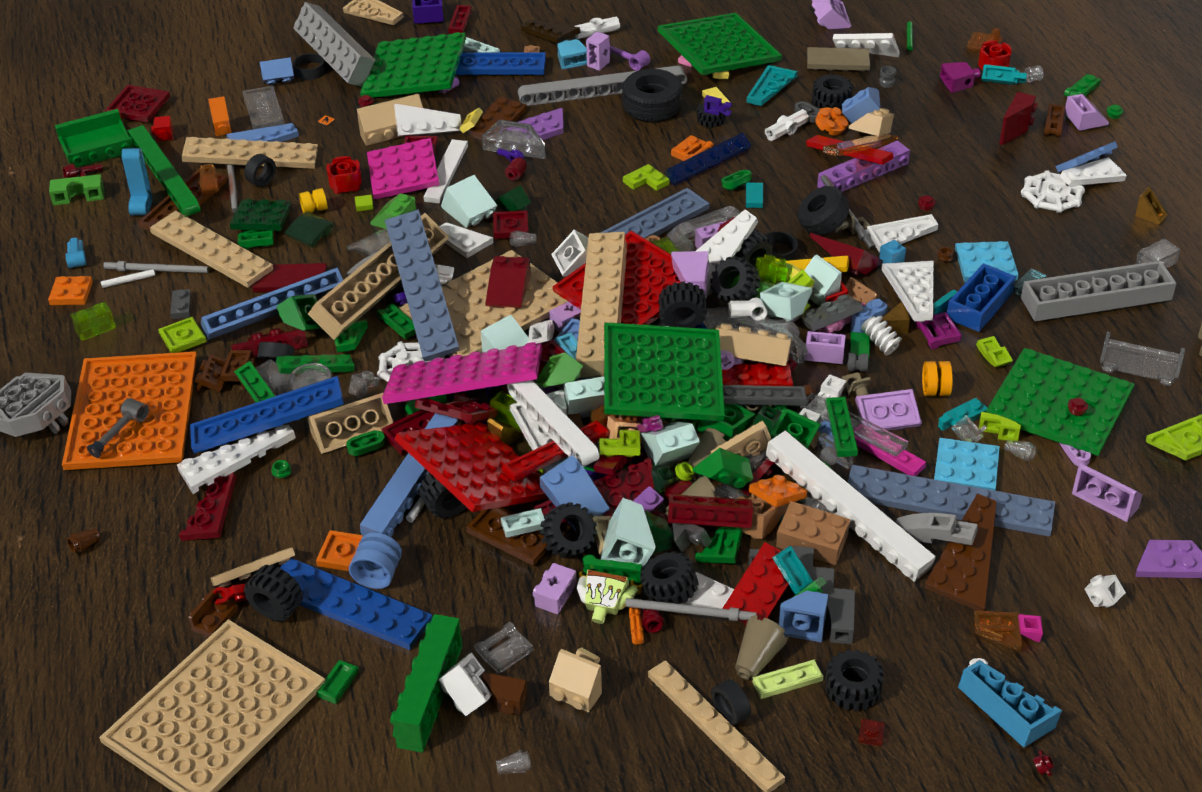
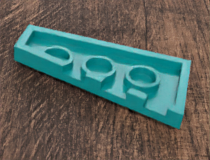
[747,65,798,106]

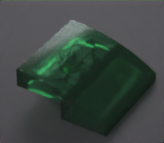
[284,212,335,247]

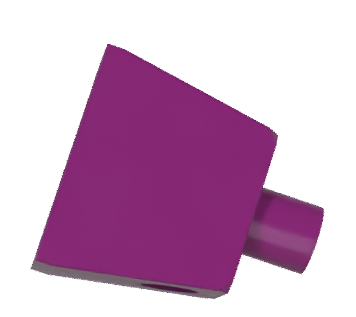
[940,62,980,93]

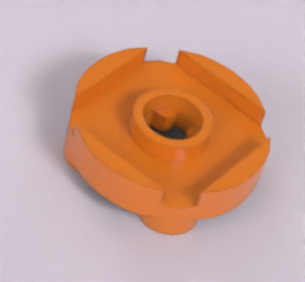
[815,107,848,136]

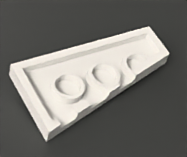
[833,33,900,57]
[394,104,461,137]
[867,214,938,253]

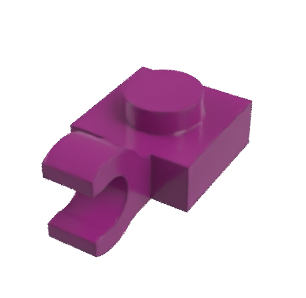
[637,415,663,432]

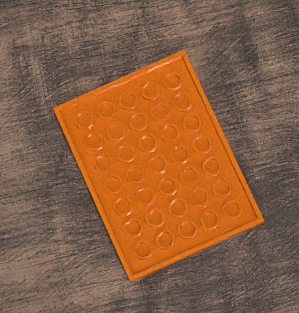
[62,351,197,470]

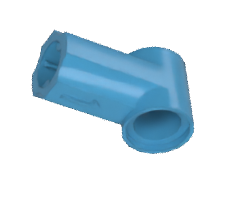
[65,237,87,268]

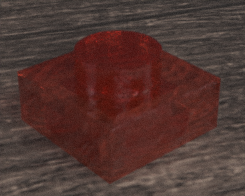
[858,719,885,746]

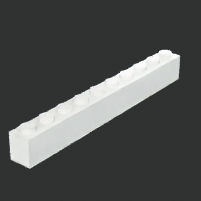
[766,431,936,582]

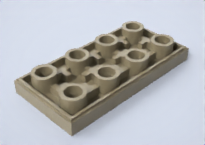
[807,47,870,72]

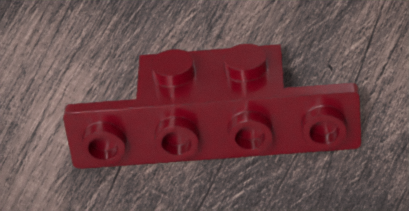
[231,328,308,358]

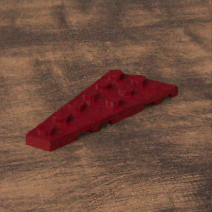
[534,457,659,526]

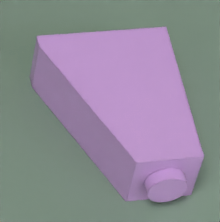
[671,251,709,295]

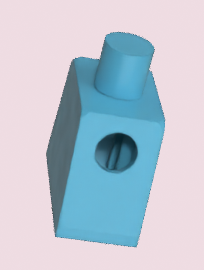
[557,39,587,69]

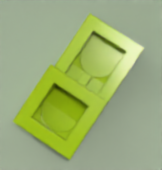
[976,336,1013,368]
[978,412,1021,442]

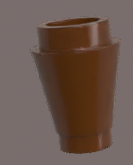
[67,528,100,553]

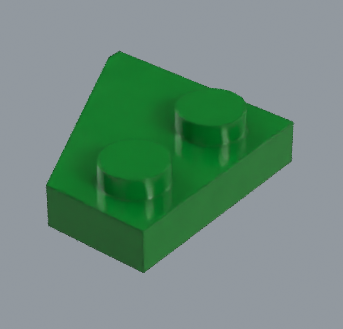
[334,319,368,353]
[695,527,742,563]

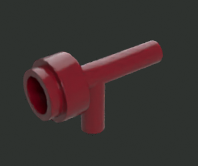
[63,164,103,178]

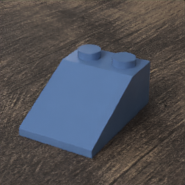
[540,455,610,531]

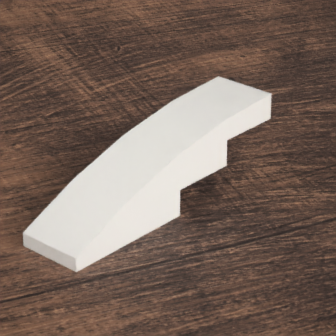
[528,319,554,344]

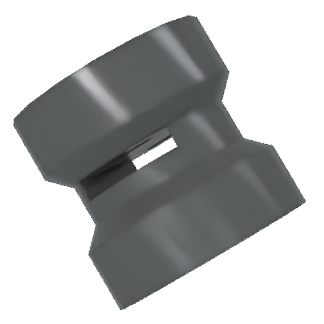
[879,66,896,88]
[847,353,868,372]

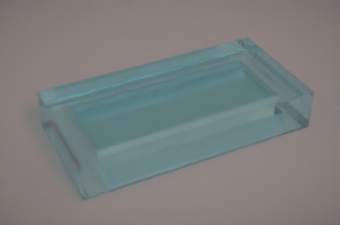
[1013,268,1047,295]

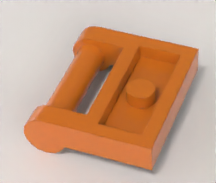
[671,135,714,165]

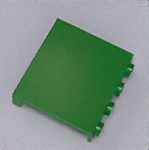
[55,109,134,168]

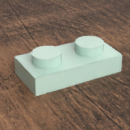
[501,508,545,538]

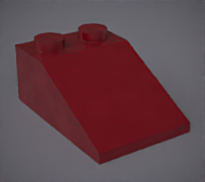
[999,92,1038,145]
[485,256,531,308]

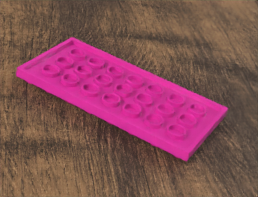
[382,342,542,404]

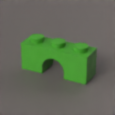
[49,174,104,205]

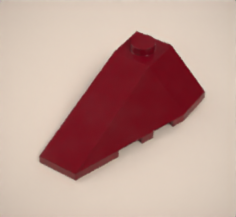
[810,233,883,276]

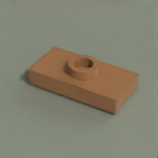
[845,277,880,306]

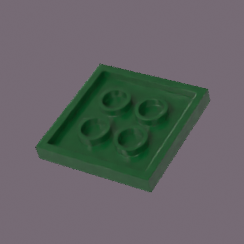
[229,199,292,231]

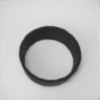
[293,53,327,80]
[765,231,798,264]

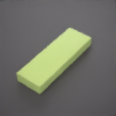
[752,660,823,699]

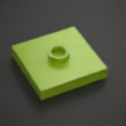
[158,317,207,353]

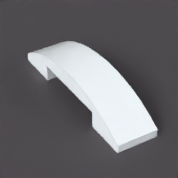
[799,374,847,424]

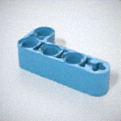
[122,148,153,216]

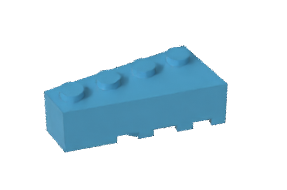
[958,660,1062,747]

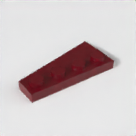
[179,473,237,541]

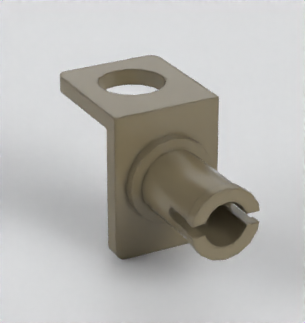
[834,211,870,235]
[841,373,871,396]

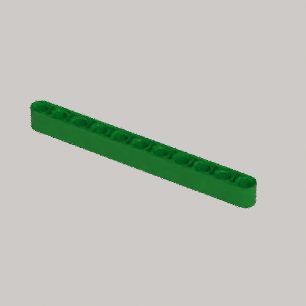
[127,125,201,217]

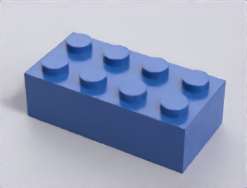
[947,263,1016,332]

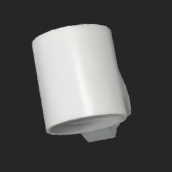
[728,298,767,321]

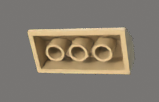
[357,94,423,146]
[716,323,792,366]
[307,393,393,454]

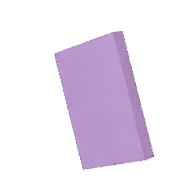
[855,389,922,432]

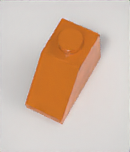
[208,96,232,136]

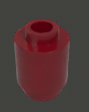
[505,157,527,181]
[664,480,692,505]

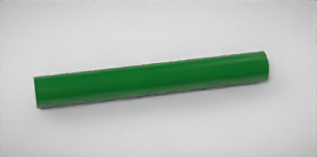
[907,21,913,51]

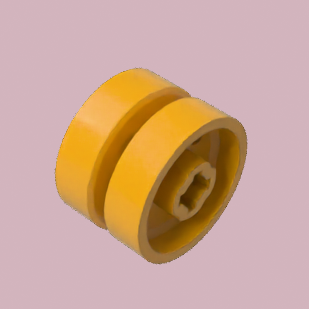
[922,361,952,396]

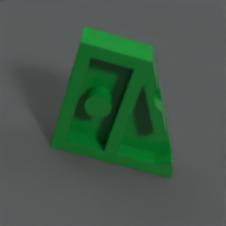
[238,230,274,249]

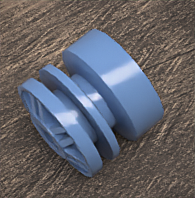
[349,533,402,589]

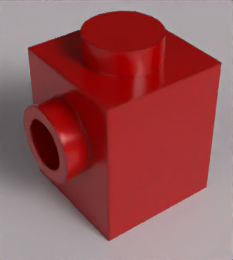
[151,116,173,142]

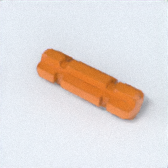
[629,607,644,645]

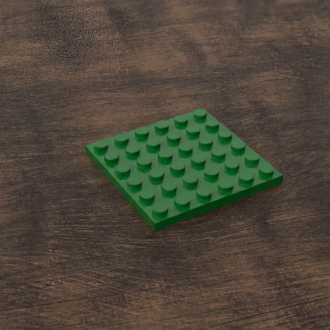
[658,13,782,75]
[360,32,466,97]
[604,322,725,421]
[986,348,1135,456]

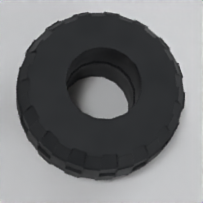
[797,186,849,236]

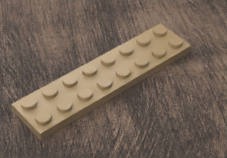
[182,137,318,169]
[150,211,273,288]

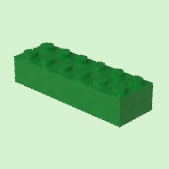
[390,614,463,753]

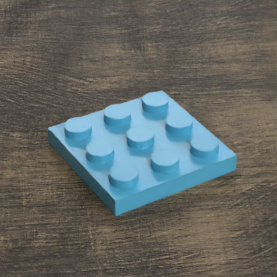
[955,241,1018,282]
[934,438,1000,491]

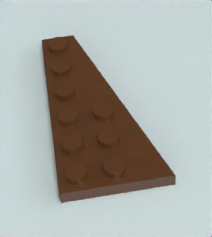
[924,493,997,613]

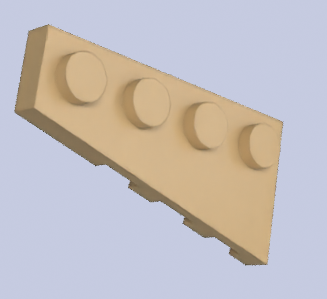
[343,0,404,25]

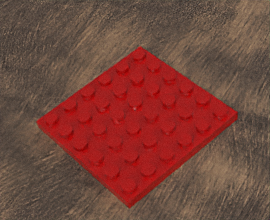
[553,231,681,325]
[394,422,549,512]

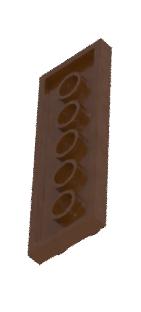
[138,168,228,231]

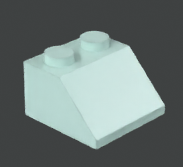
[804,255,842,307]
[760,282,812,321]

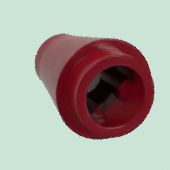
[642,609,664,633]

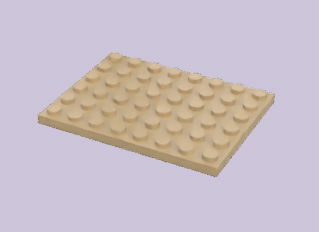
[399,250,568,357]
[99,619,326,792]

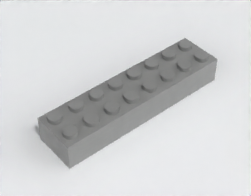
[294,2,375,87]
[1021,261,1176,321]

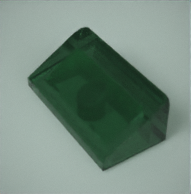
[651,462,685,493]

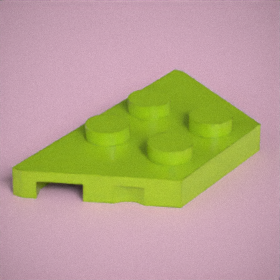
[1146,414,1202,461]

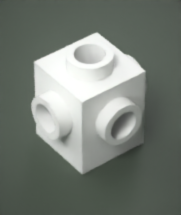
[1085,575,1126,607]

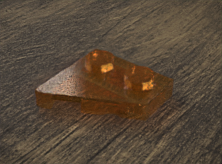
[973,610,1022,651]

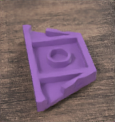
[507,108,563,142]
[1135,540,1202,578]

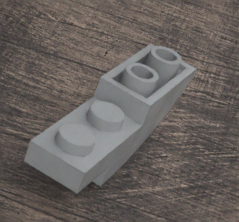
[895,513,978,545]

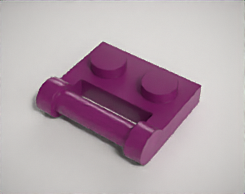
[915,312,962,349]

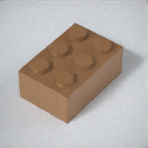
[776,501,850,565]

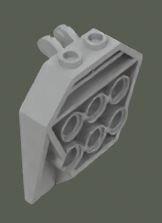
[0,373,71,437]

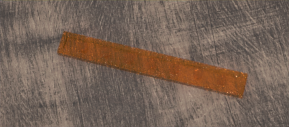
[823,134,898,156]

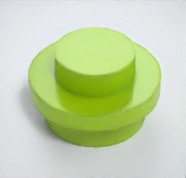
[675,462,695,481]

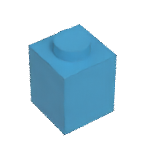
[879,240,906,264]

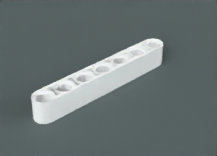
[507,380,600,467]

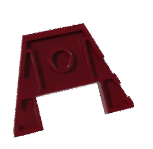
[415,392,498,424]

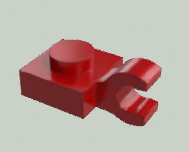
[213,584,247,605]

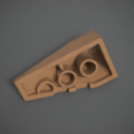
[736,493,790,539]

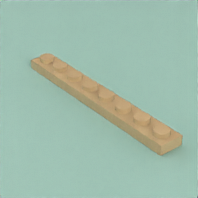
[648,660,785,792]

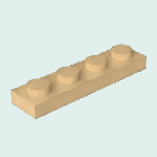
[210,547,295,587]

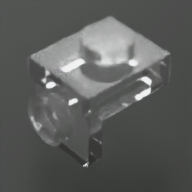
[348,371,380,398]
[951,415,987,443]

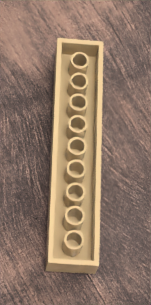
[308,213,450,340]
[576,232,627,378]

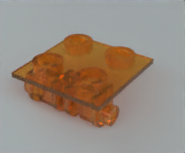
[966,28,1003,51]

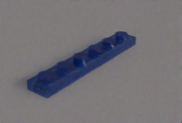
[665,133,752,186]

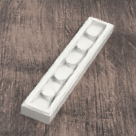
[423,139,468,204]

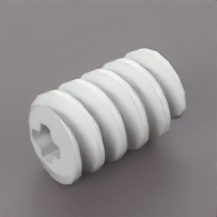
[861,316,902,356]

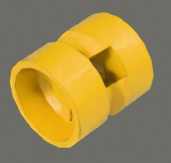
[299,188,328,215]

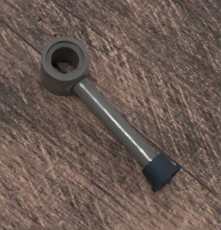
[87,398,149,458]

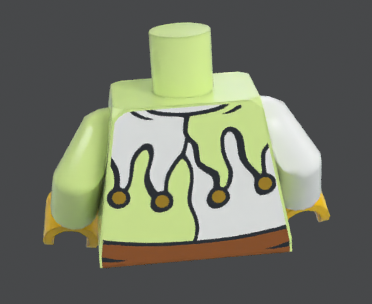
[577,570,643,624]

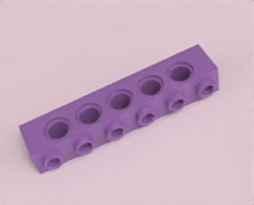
[817,141,910,192]

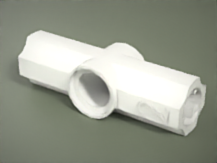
[575,16,620,39]
[765,109,809,141]

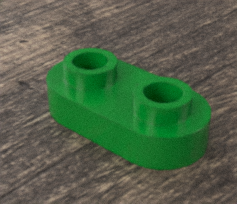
[721,170,752,190]
[346,430,385,456]

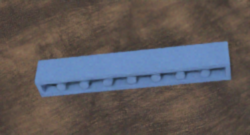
[201,268,343,340]
[360,413,458,537]

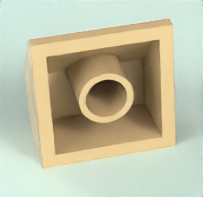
[849,108,894,136]
[549,649,602,712]

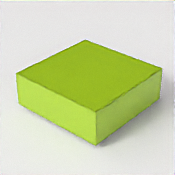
[355,195,373,211]

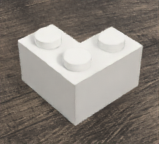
[439,653,492,716]

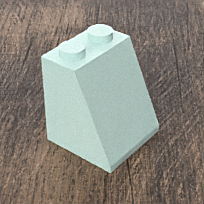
[441,175,497,228]
[481,315,529,353]
[561,376,604,419]
[640,422,700,470]
[601,498,655,569]

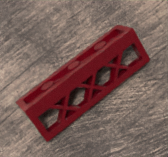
[668,494,753,528]

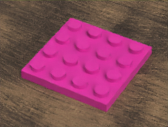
[367,138,440,200]

